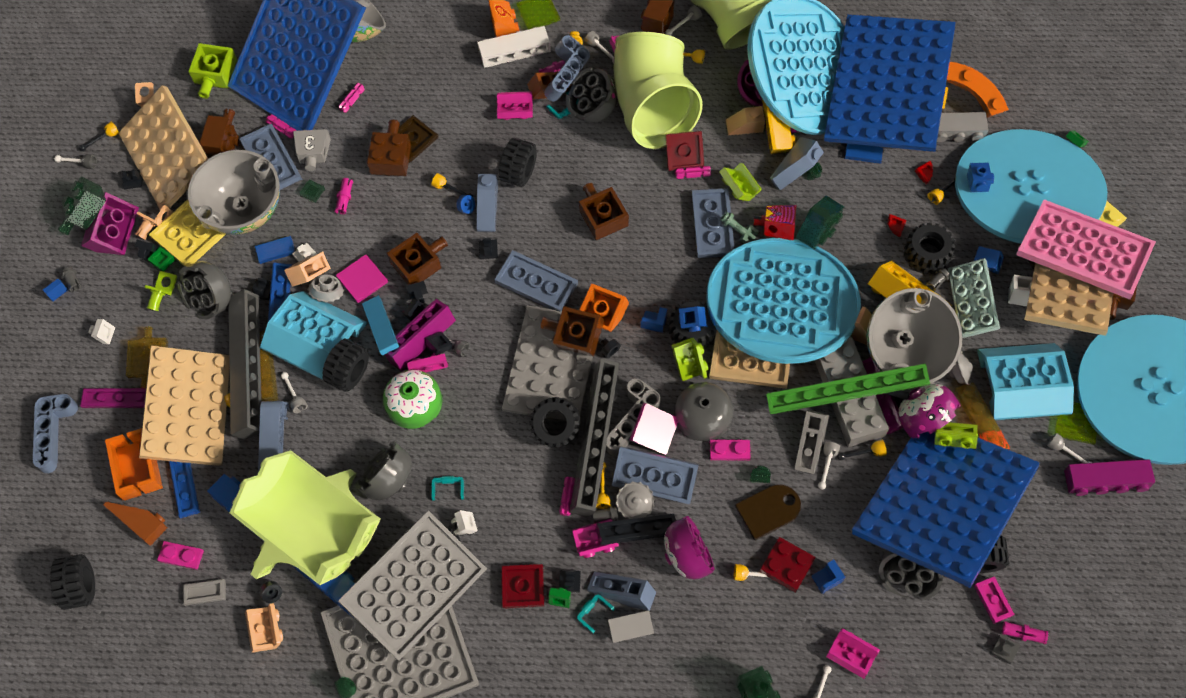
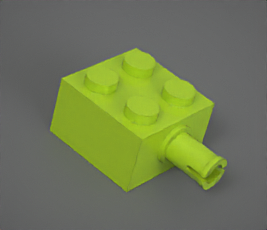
[188,43,238,99]

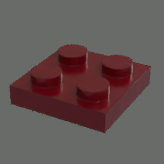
[665,130,704,171]
[760,537,816,593]
[502,564,544,609]

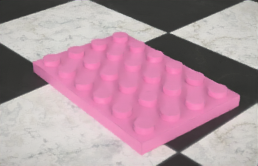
[1016,200,1156,299]

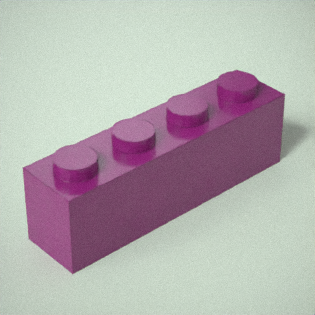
[385,299,456,371]
[1064,459,1156,496]

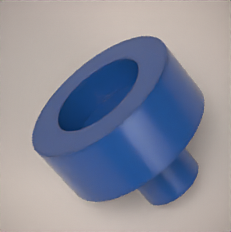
[456,195,475,214]

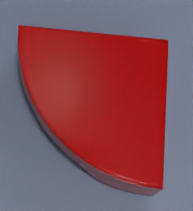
[914,161,933,184]
[888,214,907,237]

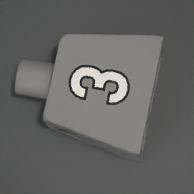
[294,129,331,171]

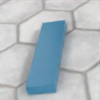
[362,295,399,355]

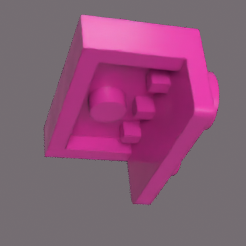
[497,91,533,120]
[572,519,619,558]
[826,628,879,679]

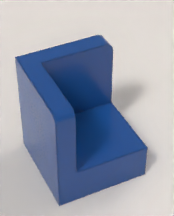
[974,246,1004,274]
[641,307,668,333]
[812,560,845,594]

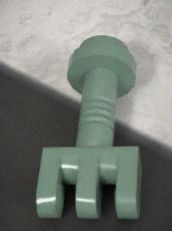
[720,212,759,244]

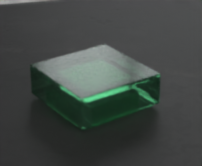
[300,179,325,203]

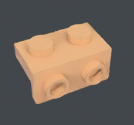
[245,603,283,653]

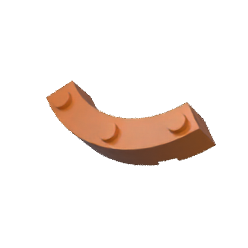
[947,62,1009,118]

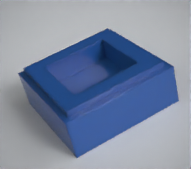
[43,279,68,301]

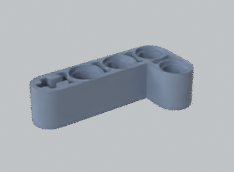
[544,35,590,101]
[33,394,78,473]
[258,401,289,473]

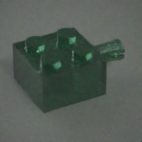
[58,176,106,235]
[796,196,845,250]
[736,666,781,698]

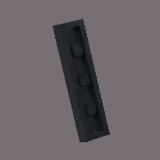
[596,514,677,545]

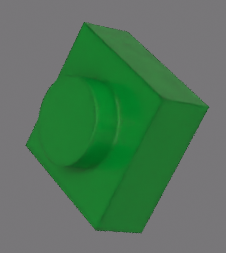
[1066,130,1089,148]
[148,246,176,272]
[549,588,571,608]

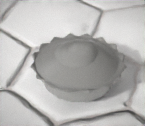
[307,274,345,303]
[949,351,973,385]
[615,481,655,519]

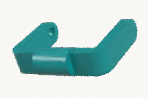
[546,91,579,119]
[432,476,464,501]
[577,595,615,634]

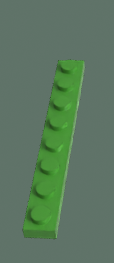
[767,363,930,414]

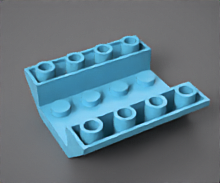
[260,291,367,380]
[977,343,1074,420]

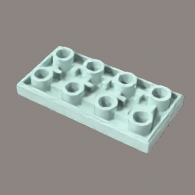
[948,258,1000,338]

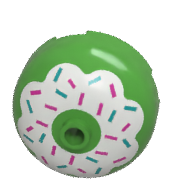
[383,370,442,429]

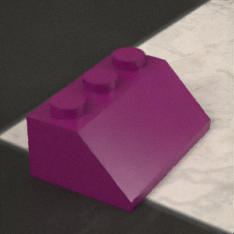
[81,192,139,255]

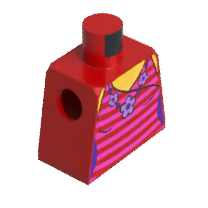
[754,205,797,240]

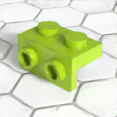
[719,163,761,201]
[671,338,708,381]
[934,422,978,449]

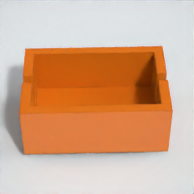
[105,428,163,501]

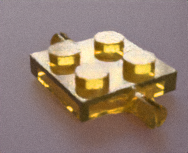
[126,326,168,388]

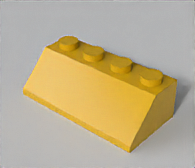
[762,99,796,154]
[868,261,952,310]

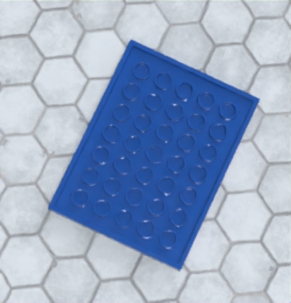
[228,0,366,131]
[824,14,956,152]
[852,432,1040,588]

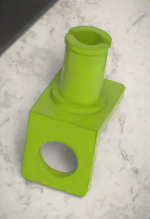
[144,271,177,311]

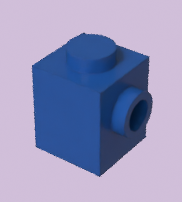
[967,163,994,192]
[679,306,707,332]

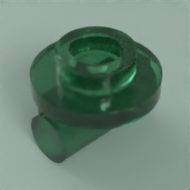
[807,162,822,180]
[750,466,771,483]
[335,677,356,698]

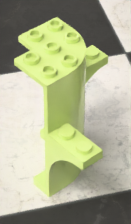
[230,451,380,585]

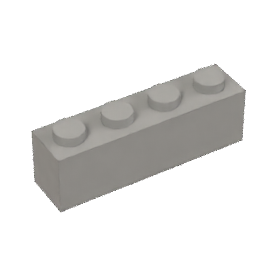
[937,112,988,142]

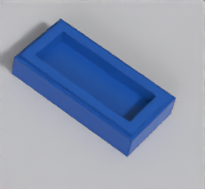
[845,144,883,164]
[255,236,295,264]

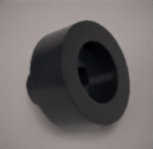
[601,338,621,358]
[260,581,282,603]

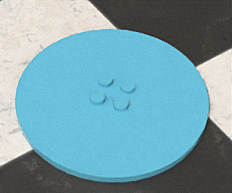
[748,0,845,135]
[955,129,1107,244]
[706,238,861,364]
[1077,315,1186,465]

